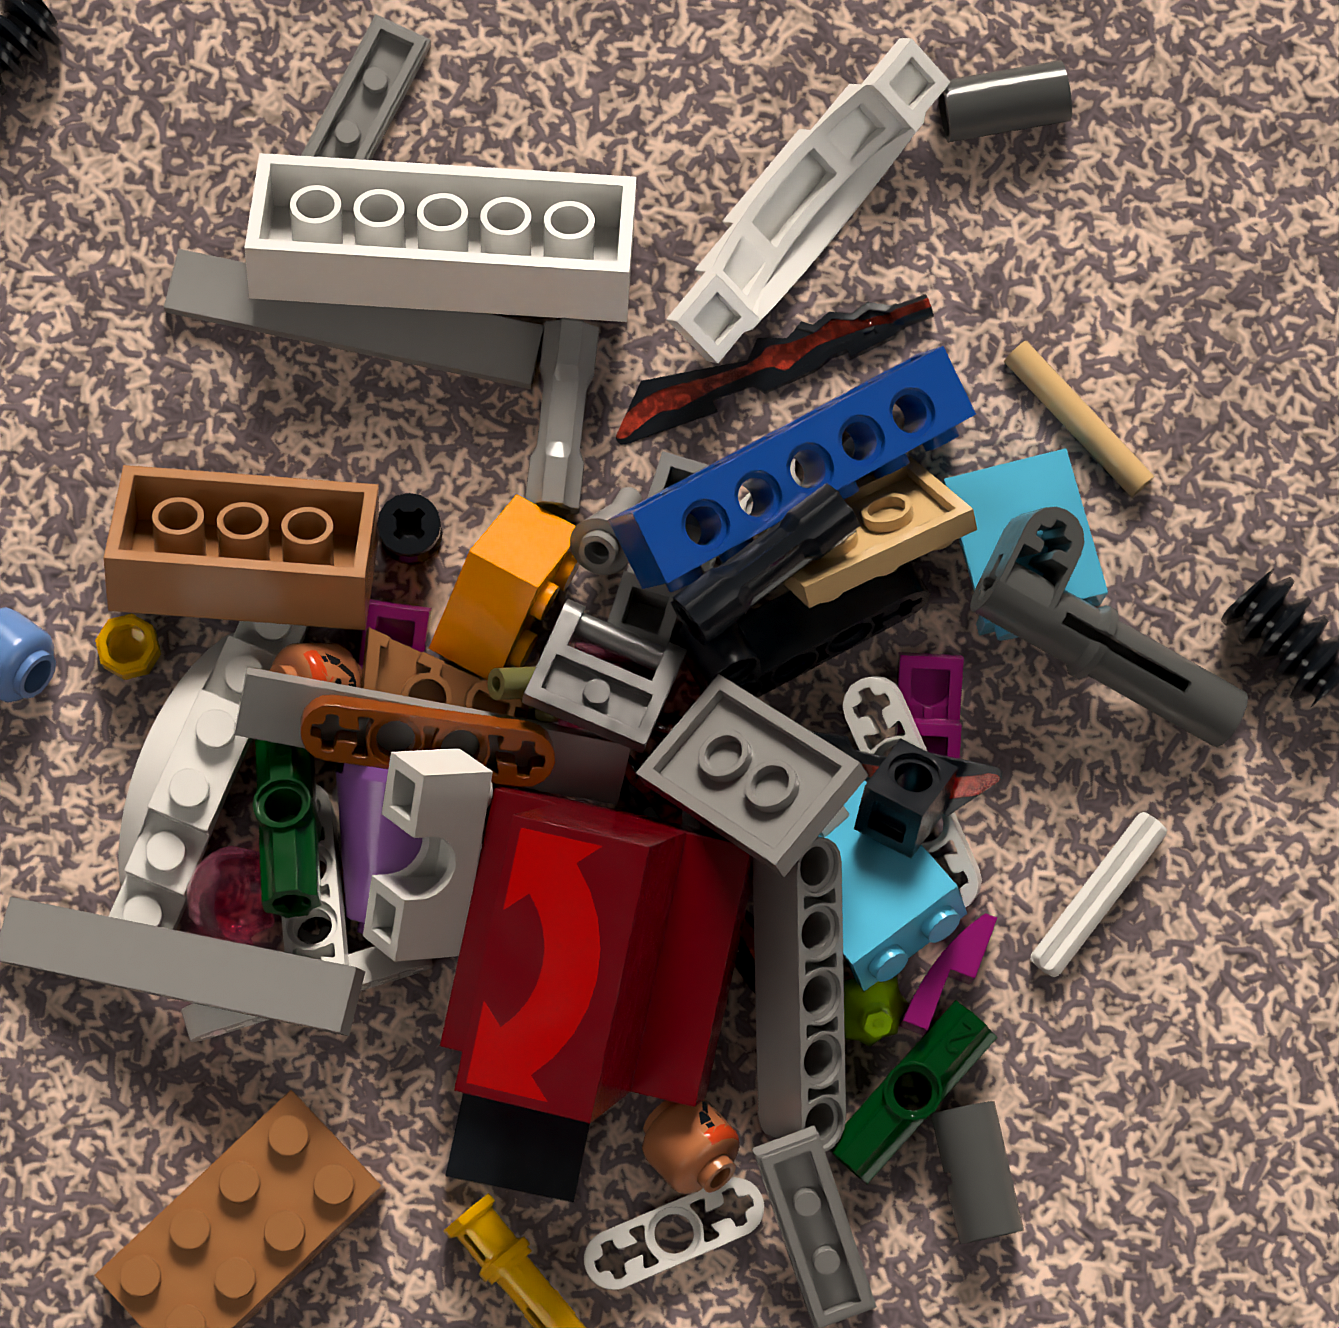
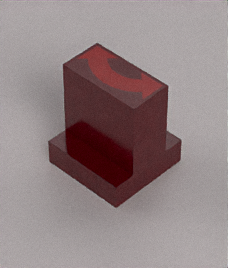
[440,785,753,1123]

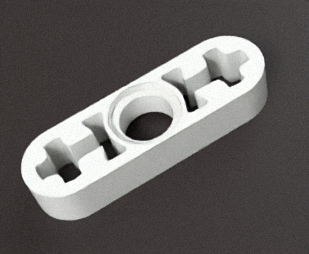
[584,1177,764,1290]

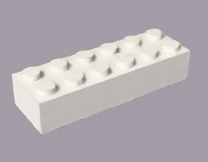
[245,153,636,322]

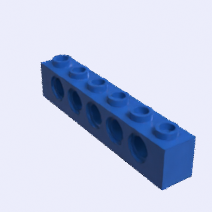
[608,346,976,592]

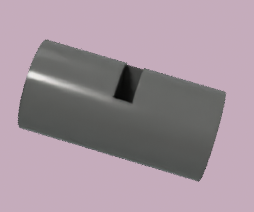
[938,60,1072,143]
[931,1101,1024,1244]

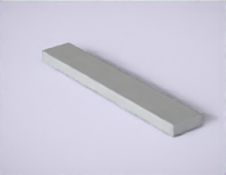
[164,249,544,389]
[234,667,631,805]
[0,897,366,1036]

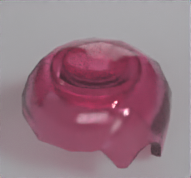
[187,846,275,946]

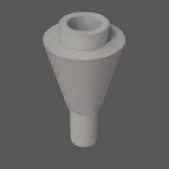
[570,487,642,575]

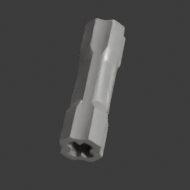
[525,318,599,515]

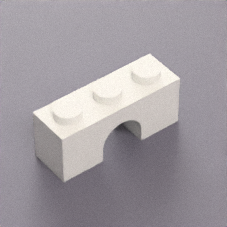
[363,748,493,962]

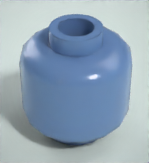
[0,607,56,703]

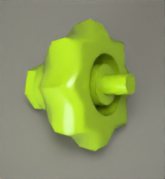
[844,977,908,1047]

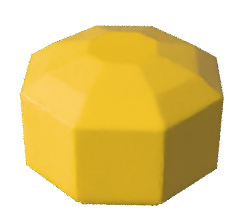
[95,613,161,680]

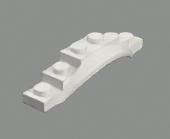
[666,38,950,363]
[108,621,310,930]

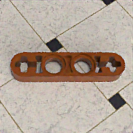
[301,695,555,787]

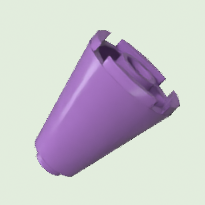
[336,762,422,934]

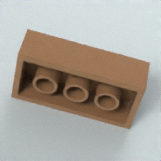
[103,465,379,630]
[94,1090,386,1328]

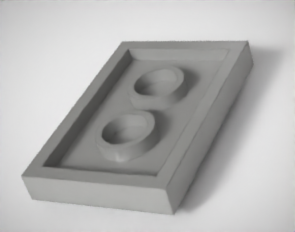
[636,674,868,877]

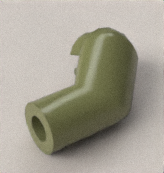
[487,667,561,724]

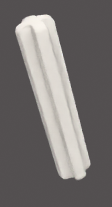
[1030,812,1167,977]

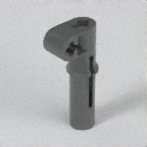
[970,506,1248,747]

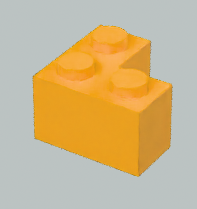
[428,494,580,681]

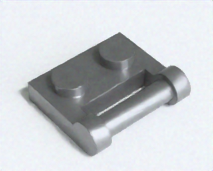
[522,599,687,754]

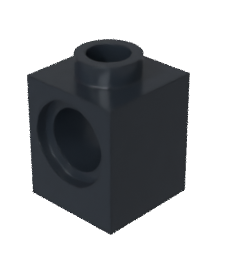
[854,738,958,858]

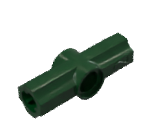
[253,739,323,918]
[829,1000,998,1185]

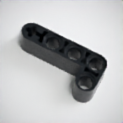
[678,561,931,698]

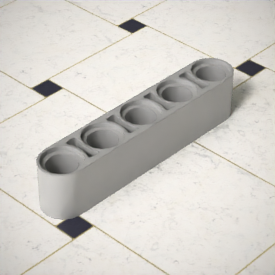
[753,836,846,1152]

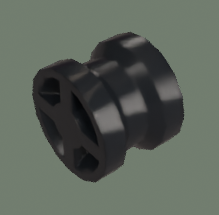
[377,493,443,565]

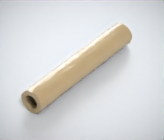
[1004,340,1155,498]

